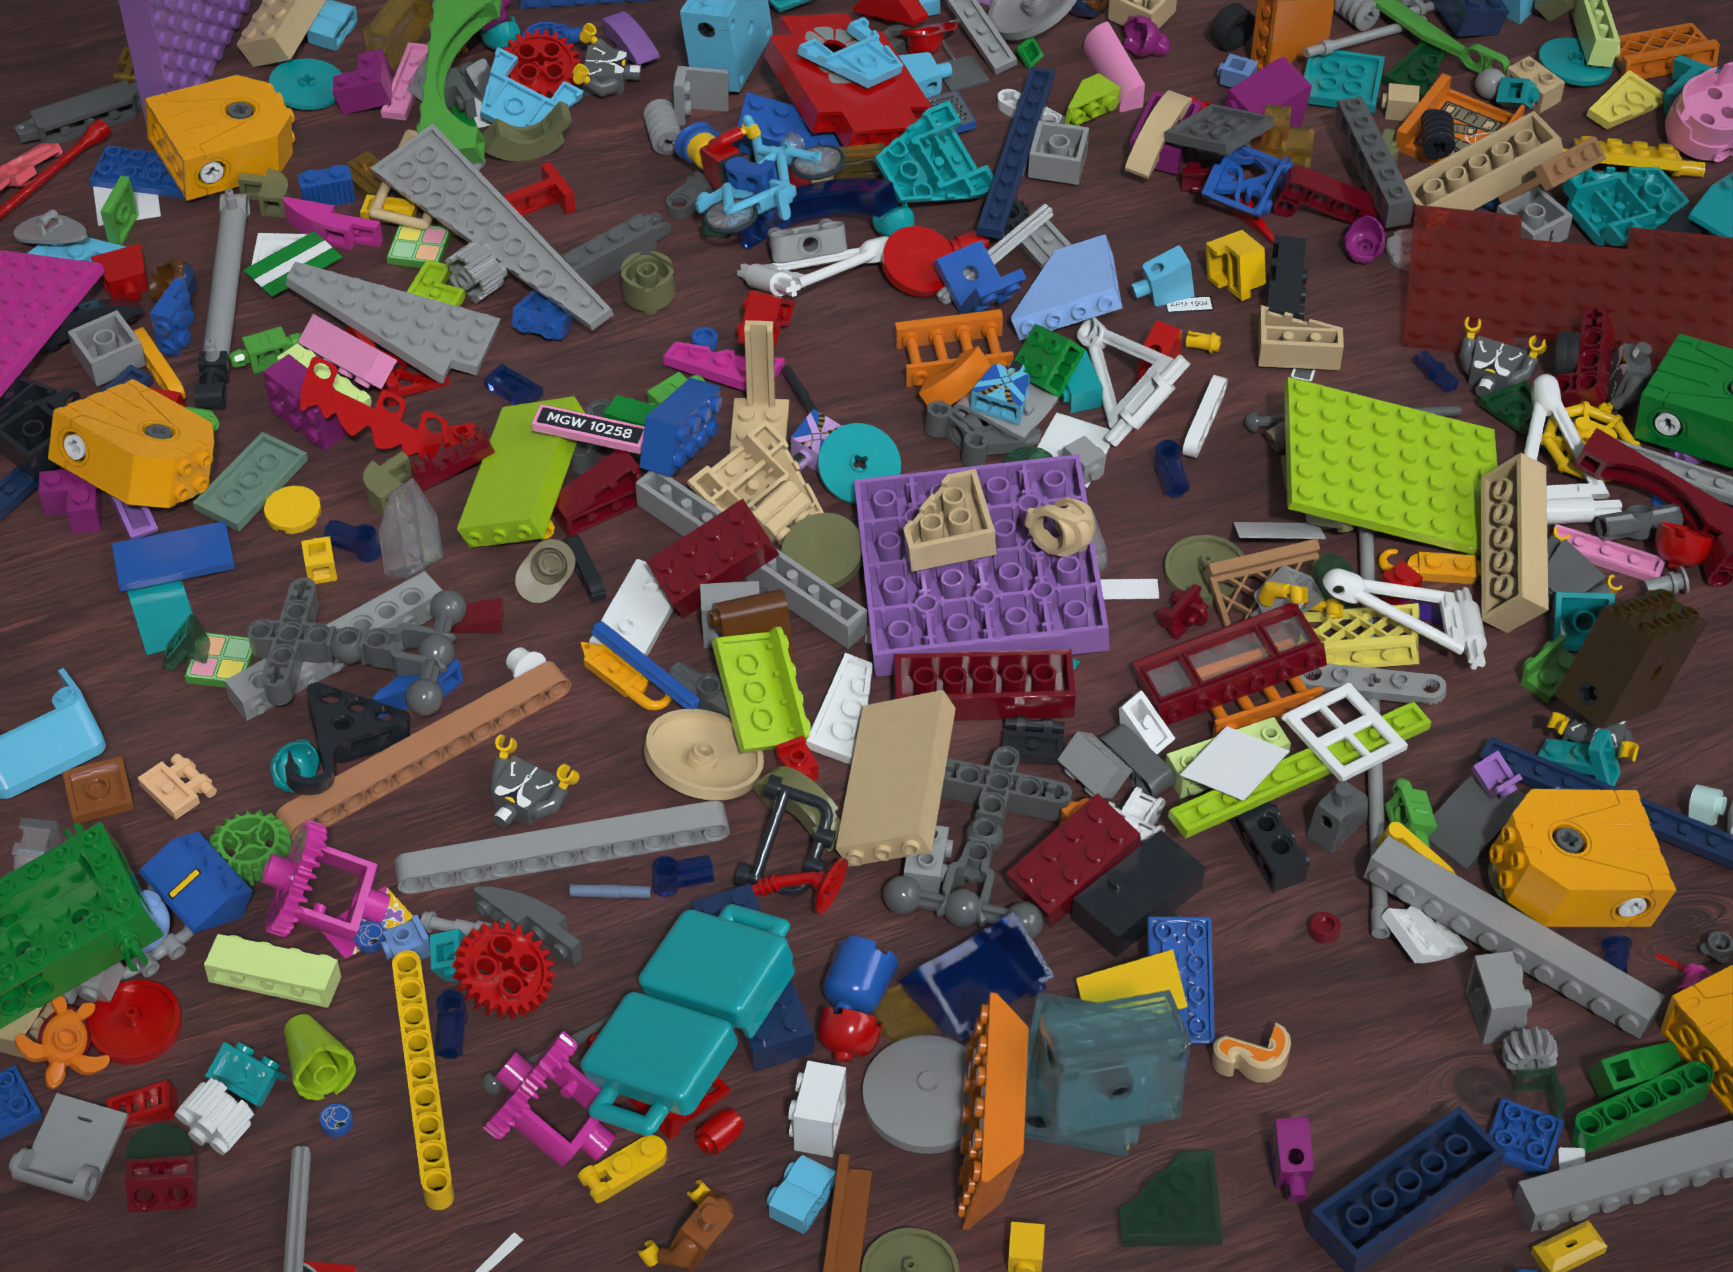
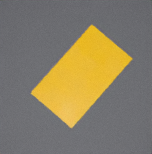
[1076,949,1188,1035]

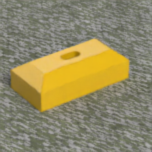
[360,194,418,224]
[1530,1220,1607,1272]

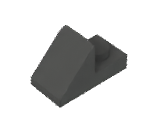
[457,58,491,103]
[445,67,477,119]

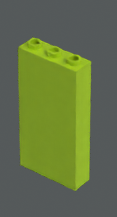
[457,396,585,548]

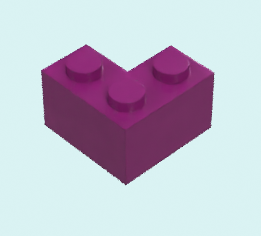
[332,48,393,115]
[39,469,103,534]

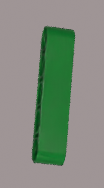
[1570,1061,1714,1153]

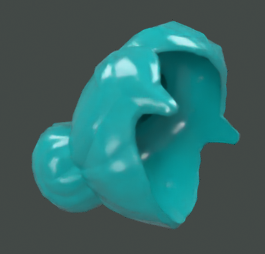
[480,16,521,51]
[872,203,915,237]
[270,739,320,793]

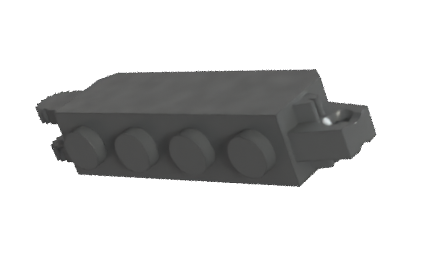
[14,80,142,144]
[561,212,672,287]

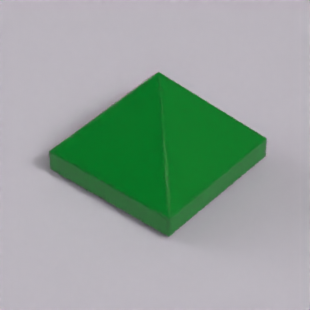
[1015,36,1044,69]

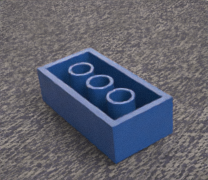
[732,92,841,172]
[640,378,722,477]

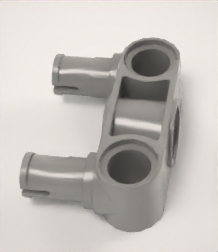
[767,218,847,263]

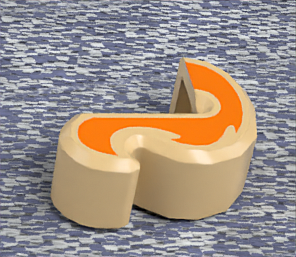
[1211,1022,1291,1082]

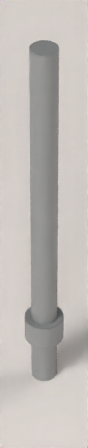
[1303,16,1427,58]

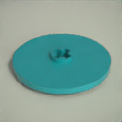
[1538,37,1614,86]
[269,59,341,110]
[817,423,901,505]

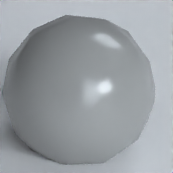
[1475,68,1505,100]

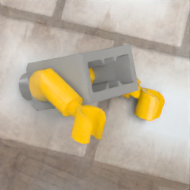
[1250,565,1343,625]

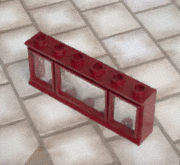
[1133,603,1327,726]

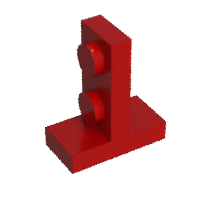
[504,161,576,216]

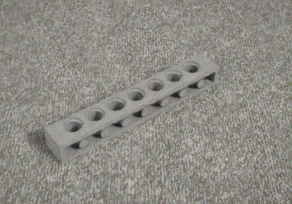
[225,571,443,721]

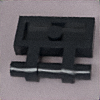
[1002,715,1065,765]

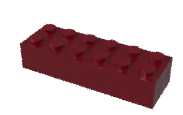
[894,649,1076,721]

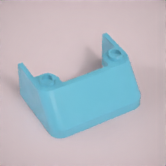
[0,668,106,799]

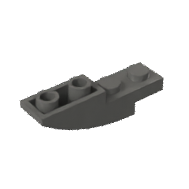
[473,886,583,967]

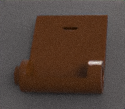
[708,589,795,665]

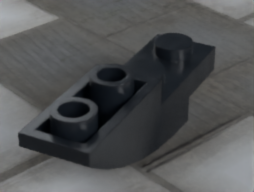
[40,299,144,353]

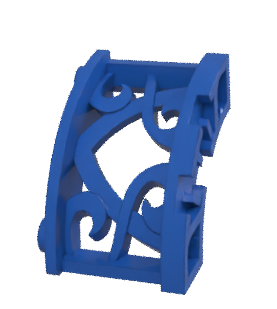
[1201,145,1294,220]

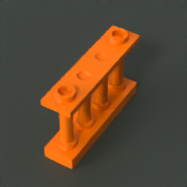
[895,309,1014,388]
[1184,639,1324,738]

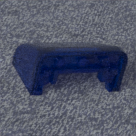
[898,911,1054,1041]

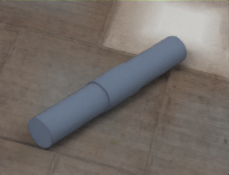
[570,884,651,898]

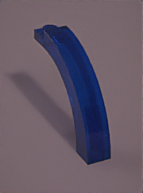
[736,178,898,249]

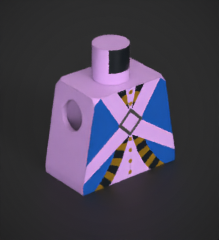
[791,409,842,473]

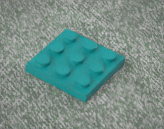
[1304,50,1385,113]

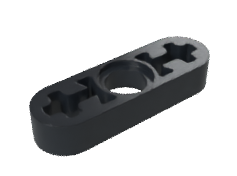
[563,534,606,603]

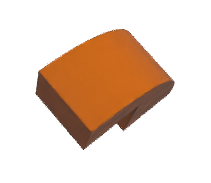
[919,346,991,406]

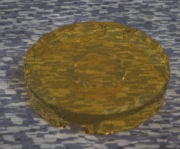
[875,984,939,1042]

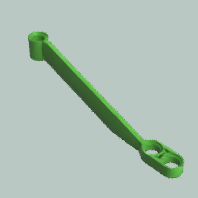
[1373,0,1510,74]

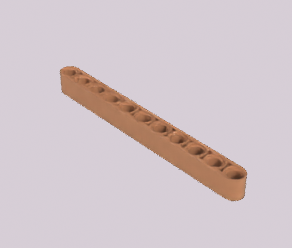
[276,661,571,841]

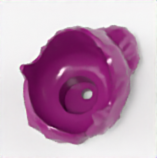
[1123,15,1171,57]
[1344,215,1385,264]

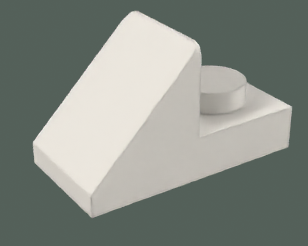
[1119,690,1175,754]

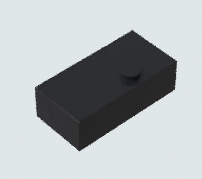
[1071,830,1205,958]

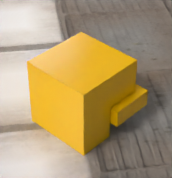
[1205,230,1266,301]

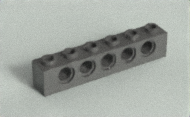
[1335,96,1414,228]

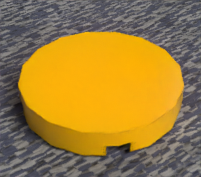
[264,486,322,534]

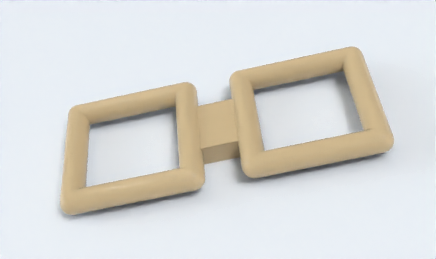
[368,129,434,230]

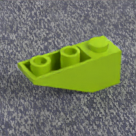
[1064,73,1121,126]

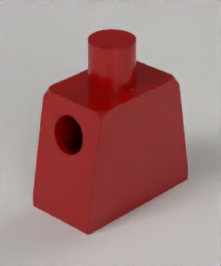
[91,243,149,301]
[1135,320,1182,383]

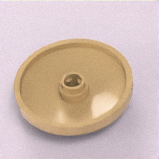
[643,709,764,800]

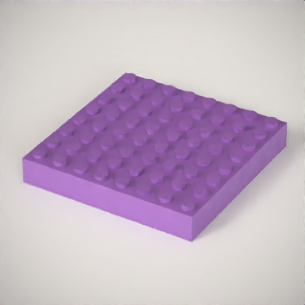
[118,0,250,127]
[854,454,1109,677]

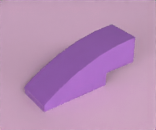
[602,11,660,65]
[106,492,158,539]

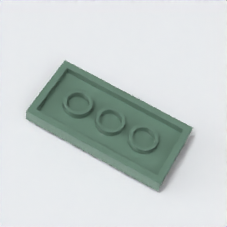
[193,432,308,532]

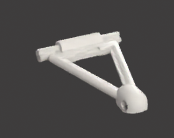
[737,236,889,297]
[1077,317,1190,447]
[1524,374,1622,525]
[1322,568,1487,670]

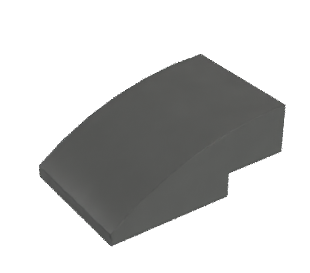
[1429,773,1526,873]

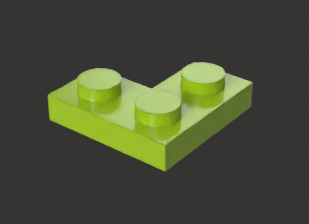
[407,259,466,307]

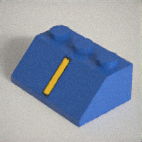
[139,832,253,934]

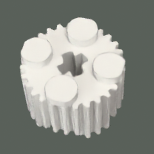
[175,1078,254,1156]

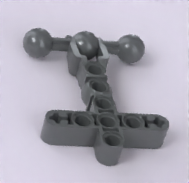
[247,578,467,716]
[883,746,1072,941]

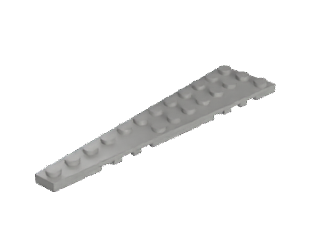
[370,123,614,330]

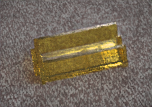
[364,0,433,71]

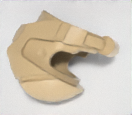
[1024,498,1096,557]

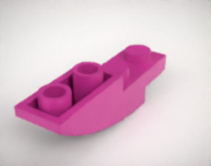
[283,197,383,250]

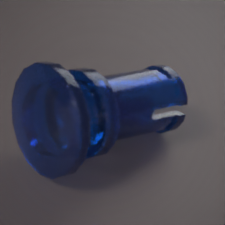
[1600,935,1633,974]

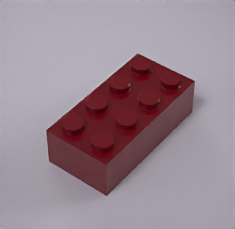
[646,498,780,618]
[1006,793,1141,928]

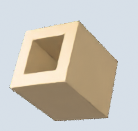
[1381,83,1420,121]

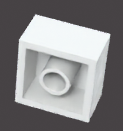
[788,1061,846,1157]

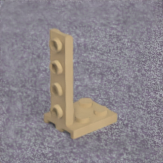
[730,320,789,453]

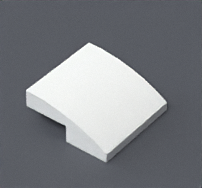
[1381,905,1468,963]

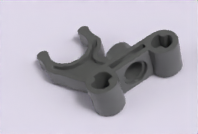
[924,401,1041,467]

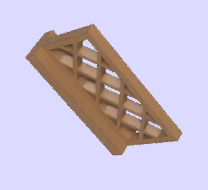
[1498,136,1607,204]
[1203,539,1333,628]

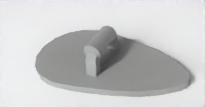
[13,209,88,244]

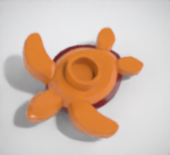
[15,996,110,1090]

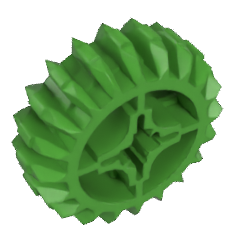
[210,809,292,887]

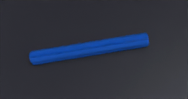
[591,621,701,710]

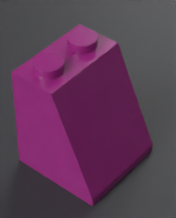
[1225,56,1312,140]

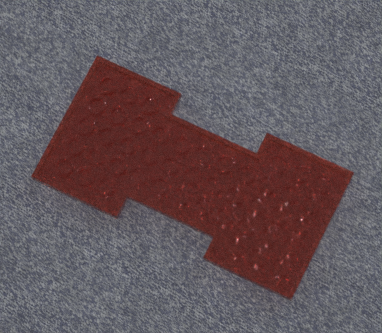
[1402,205,1733,374]

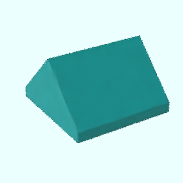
[1549,591,1615,651]

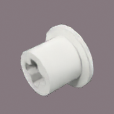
[506,647,546,679]

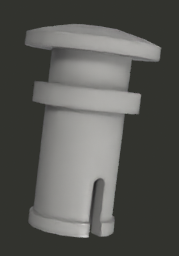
[1642,566,1690,594]

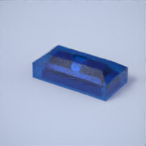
[484,364,544,405]

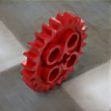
[503,29,581,99]
[452,921,555,1020]

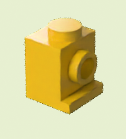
[301,536,338,584]

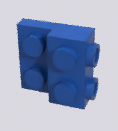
[150,277,194,357]
[512,289,575,340]

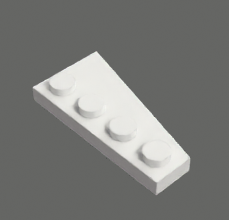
[806,653,873,765]

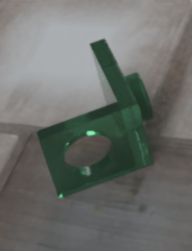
[1512,1068,1567,1119]

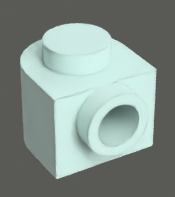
[1688,784,1727,826]

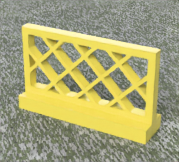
[1297,603,1419,668]

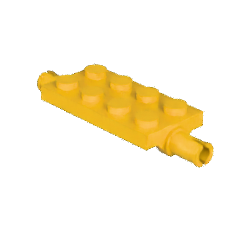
[1563,136,1705,178]

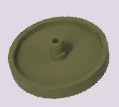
[781,513,863,589]
[1164,535,1247,605]
[861,1228,959,1272]

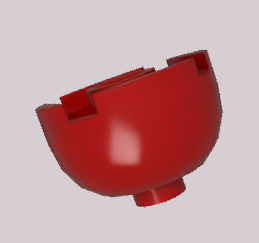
[1655,522,1715,570]
[818,1007,884,1063]

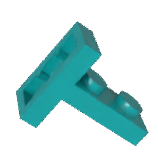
[1663,54,1721,114]
[1538,729,1621,786]

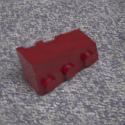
[552,449,640,537]

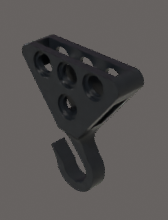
[285,682,410,795]

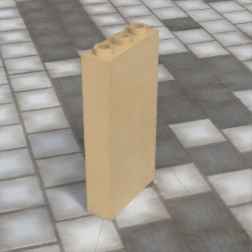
[836,690,956,867]

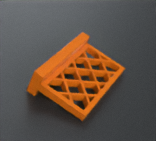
[1614,22,1720,79]

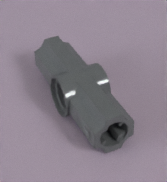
[1596,503,1683,541]
[669,662,731,718]

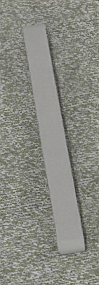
[394,801,730,894]

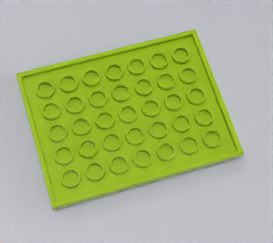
[1284,377,1498,557]

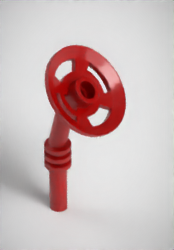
[751,857,848,915]

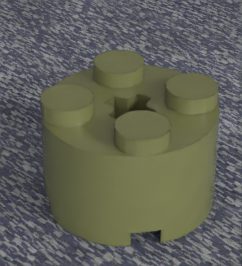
[621,251,675,315]

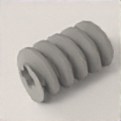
[1334,0,1380,31]
[643,99,681,155]

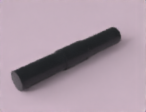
[781,365,819,415]

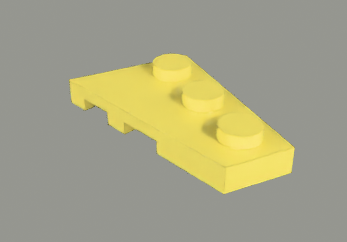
[1586,70,1664,129]

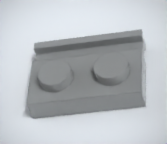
[1019,220,1071,270]

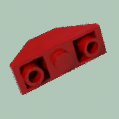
[853,0,928,27]

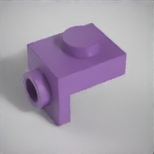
[1470,751,1523,799]

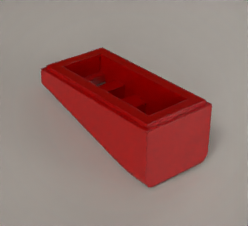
[106,1080,179,1127]

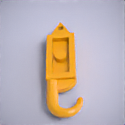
[1378,549,1481,584]
[581,642,672,711]

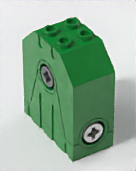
[1634,333,1733,468]

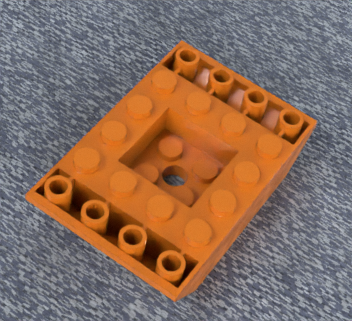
[957,992,1029,1230]

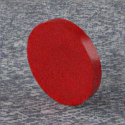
[881,226,955,297]
[87,980,182,1065]

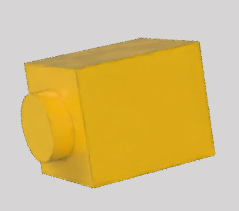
[1008,1222,1045,1272]

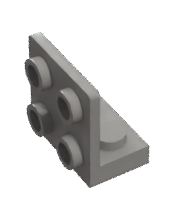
[673,66,729,125]

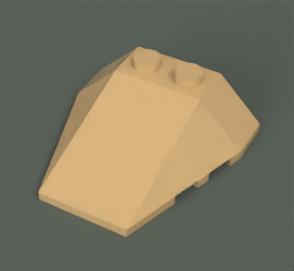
[687,419,824,545]

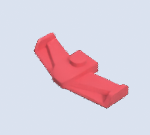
[0,143,63,191]

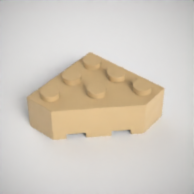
[903,469,997,572]

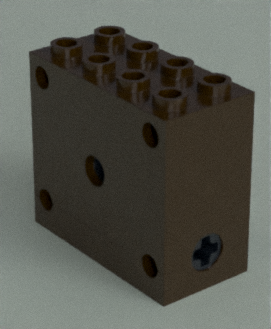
[1554,589,1708,730]

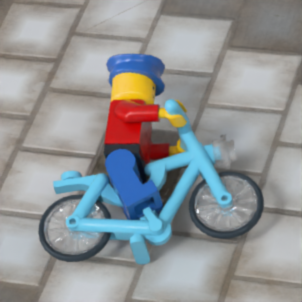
[674,115,846,234]

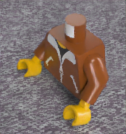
[637,1180,735,1272]

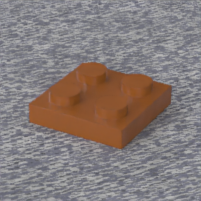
[62,756,135,823]

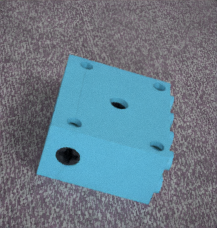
[680,0,773,92]

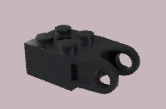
[0,388,81,480]

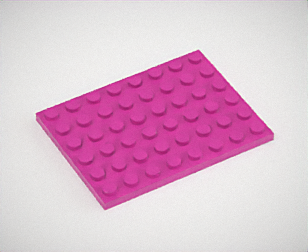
[0,250,105,397]

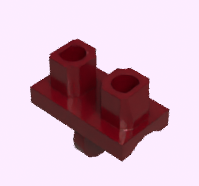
[1181,162,1230,201]
[1156,584,1209,640]

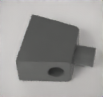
[1307,781,1368,855]

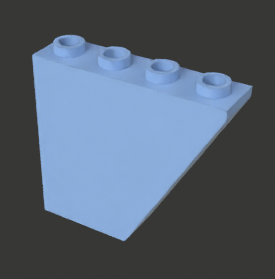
[1011,234,1122,340]

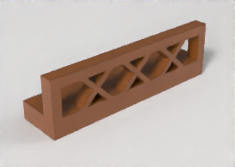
[823,1154,872,1272]

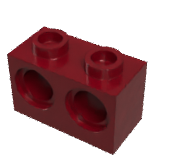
[125,1155,197,1212]

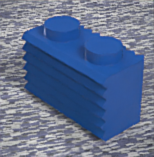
[297,165,356,206]

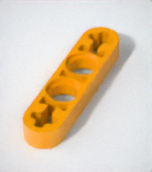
[133,327,186,400]

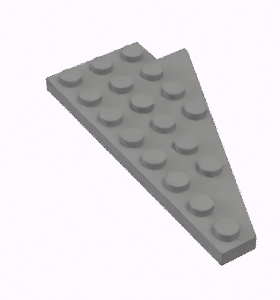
[286,262,501,384]

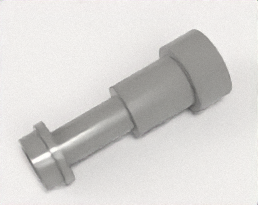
[421,911,492,936]

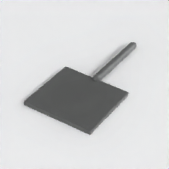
[939,39,990,92]

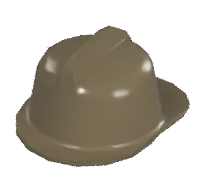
[515,539,575,603]

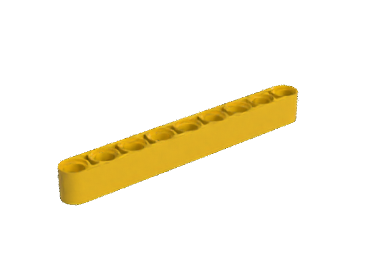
[392,950,454,1210]

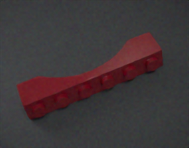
[1573,427,1733,540]

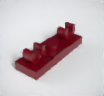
[410,427,495,492]

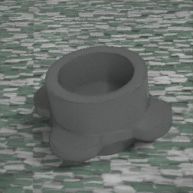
[1700,931,1733,964]

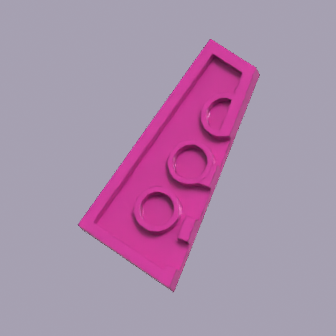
[663,341,785,392]

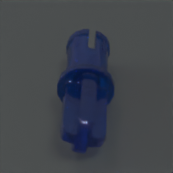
[1414,350,1459,392]

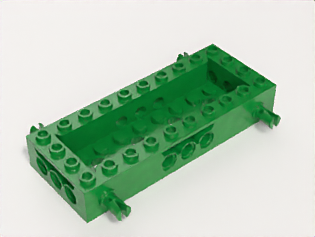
[0,821,164,1029]

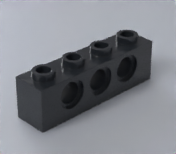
[1228,801,1310,893]

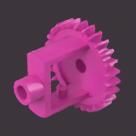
[260,819,390,941]
[482,1031,617,1167]

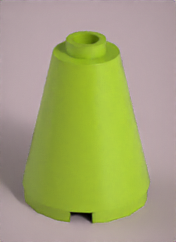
[284,1014,356,1100]

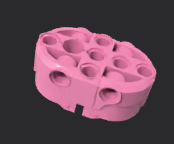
[1665,62,1733,162]

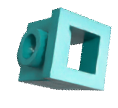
[1496,77,1539,109]
[430,928,467,982]

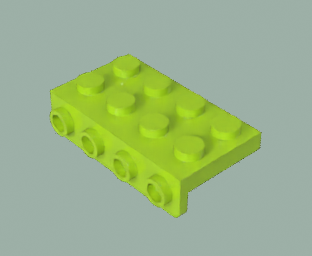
[712,627,811,753]

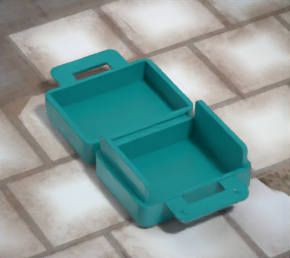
[580,904,795,1136]

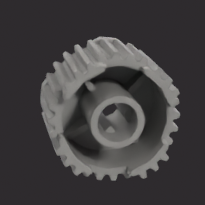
[445,240,508,304]

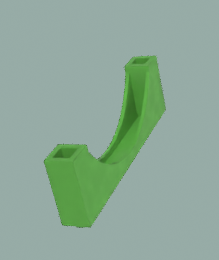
[417,0,502,164]

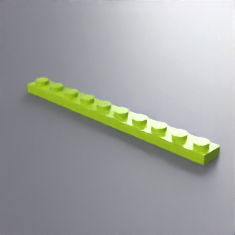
[1168,702,1432,839]

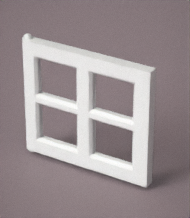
[1281,683,1408,782]

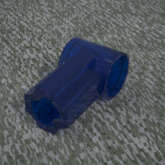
[1154,440,1190,498]
[323,520,381,562]
[652,855,714,897]
[435,990,468,1059]

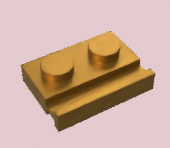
[347,151,393,197]

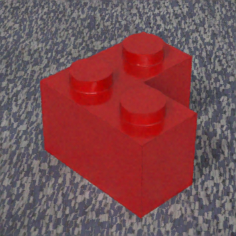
[736,290,796,352]

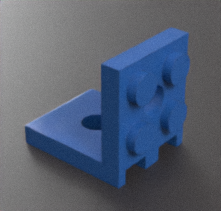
[934,240,1026,314]

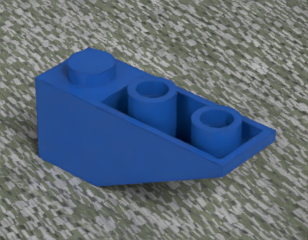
[372,658,463,718]

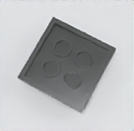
[1164,104,1274,156]

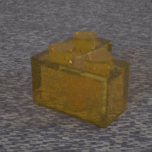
[1260,104,1315,169]

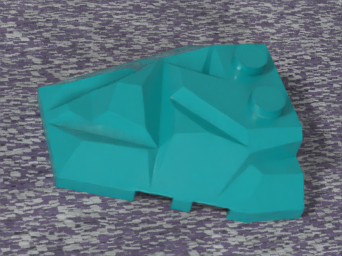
[874,101,994,203]
[1562,167,1690,247]

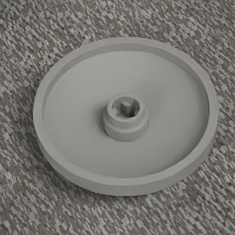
[988,0,1077,40]
[863,1035,969,1154]

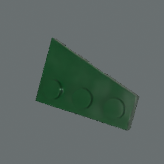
[1383,41,1446,102]
[1478,380,1563,451]

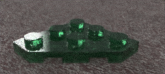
[1119,1151,1223,1247]

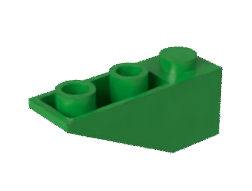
[1587,1041,1683,1100]

